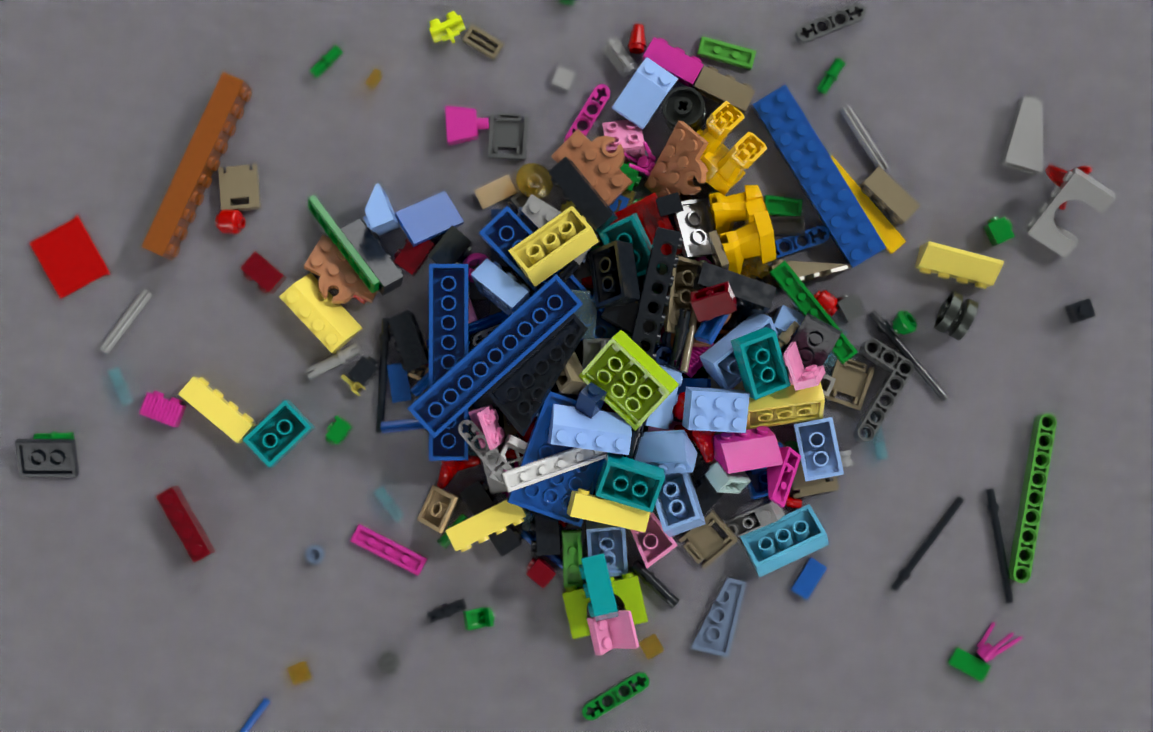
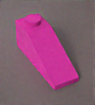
[767,447,801,508]

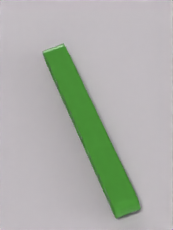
[1008,413,1057,583]

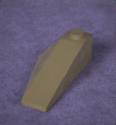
[660,255,700,334]
[769,259,851,290]

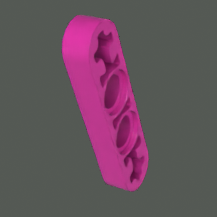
[564,84,610,142]

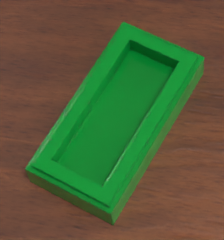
[764,195,803,219]
[947,646,991,683]

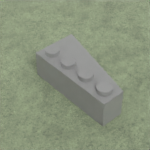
[520,194,598,265]

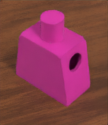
[445,106,489,146]

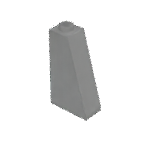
[1000,95,1043,175]

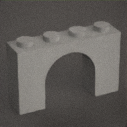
[1026,167,1115,259]

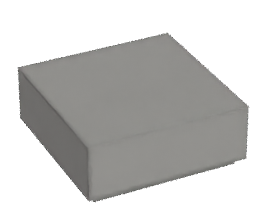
[551,65,576,92]

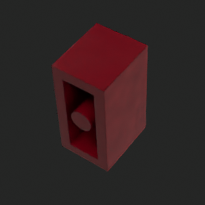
[393,237,436,277]
[240,251,287,295]
[691,281,737,322]
[526,556,557,589]

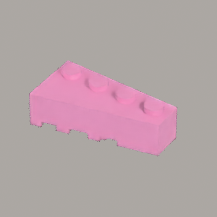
[630,512,678,568]

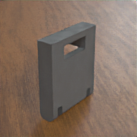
[488,112,529,160]

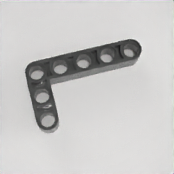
[853,339,914,443]

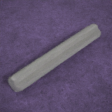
[840,105,888,170]
[99,289,152,354]

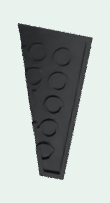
[486,313,588,436]

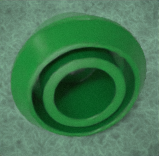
[892,310,917,335]

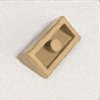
[474,174,517,209]

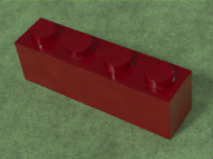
[155,485,216,563]

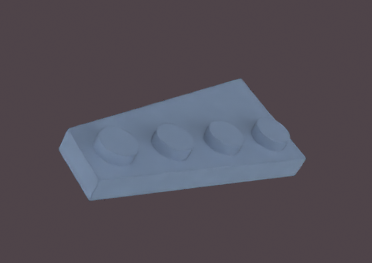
[690,577,746,658]

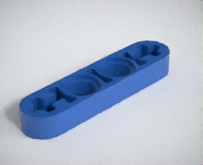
[758,226,830,259]

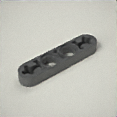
[796,3,867,43]

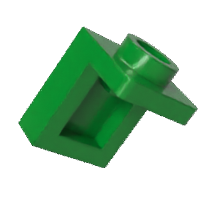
[463,607,495,630]

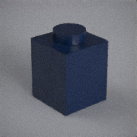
[575,382,607,418]

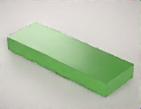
[696,36,757,70]
[561,529,583,588]

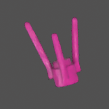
[624,141,656,176]
[976,622,1022,662]

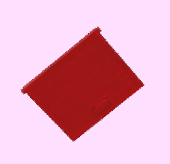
[610,192,682,255]
[29,215,111,299]

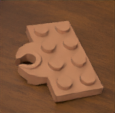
[644,121,709,198]
[551,129,633,206]
[304,235,379,304]

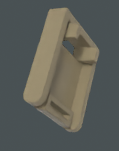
[218,163,261,211]
[824,358,875,411]
[791,459,839,498]
[678,510,738,569]

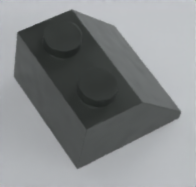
[428,225,473,264]

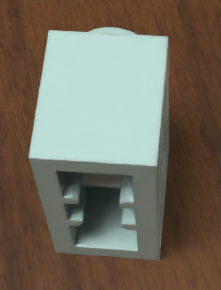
[705,462,751,494]

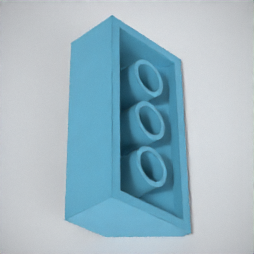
[740,504,829,578]

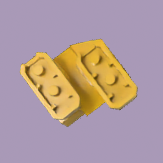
[697,101,767,195]
[708,185,777,275]

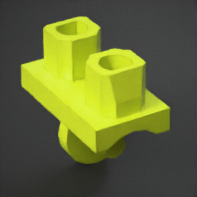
[429,11,466,44]

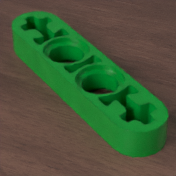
[582,671,649,720]

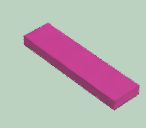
[350,524,428,576]

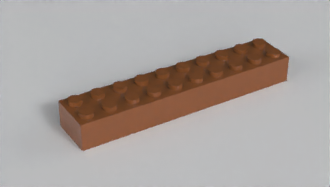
[141,71,252,261]

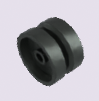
[662,86,706,132]
[933,291,979,341]

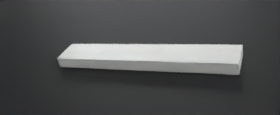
[501,447,617,493]

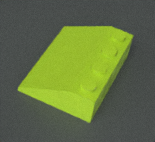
[579,330,679,431]

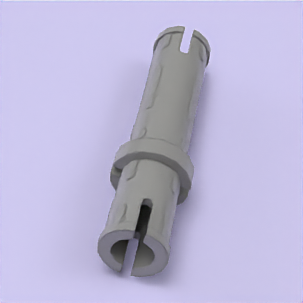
[305,343,362,380]

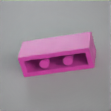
[642,37,704,88]

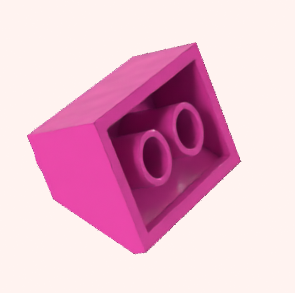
[713,426,783,474]

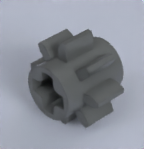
[377,650,401,676]

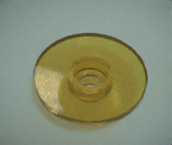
[516,163,553,199]

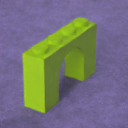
[562,572,648,639]

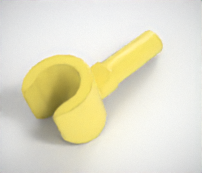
[341,374,366,396]

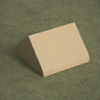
[417,485,460,534]

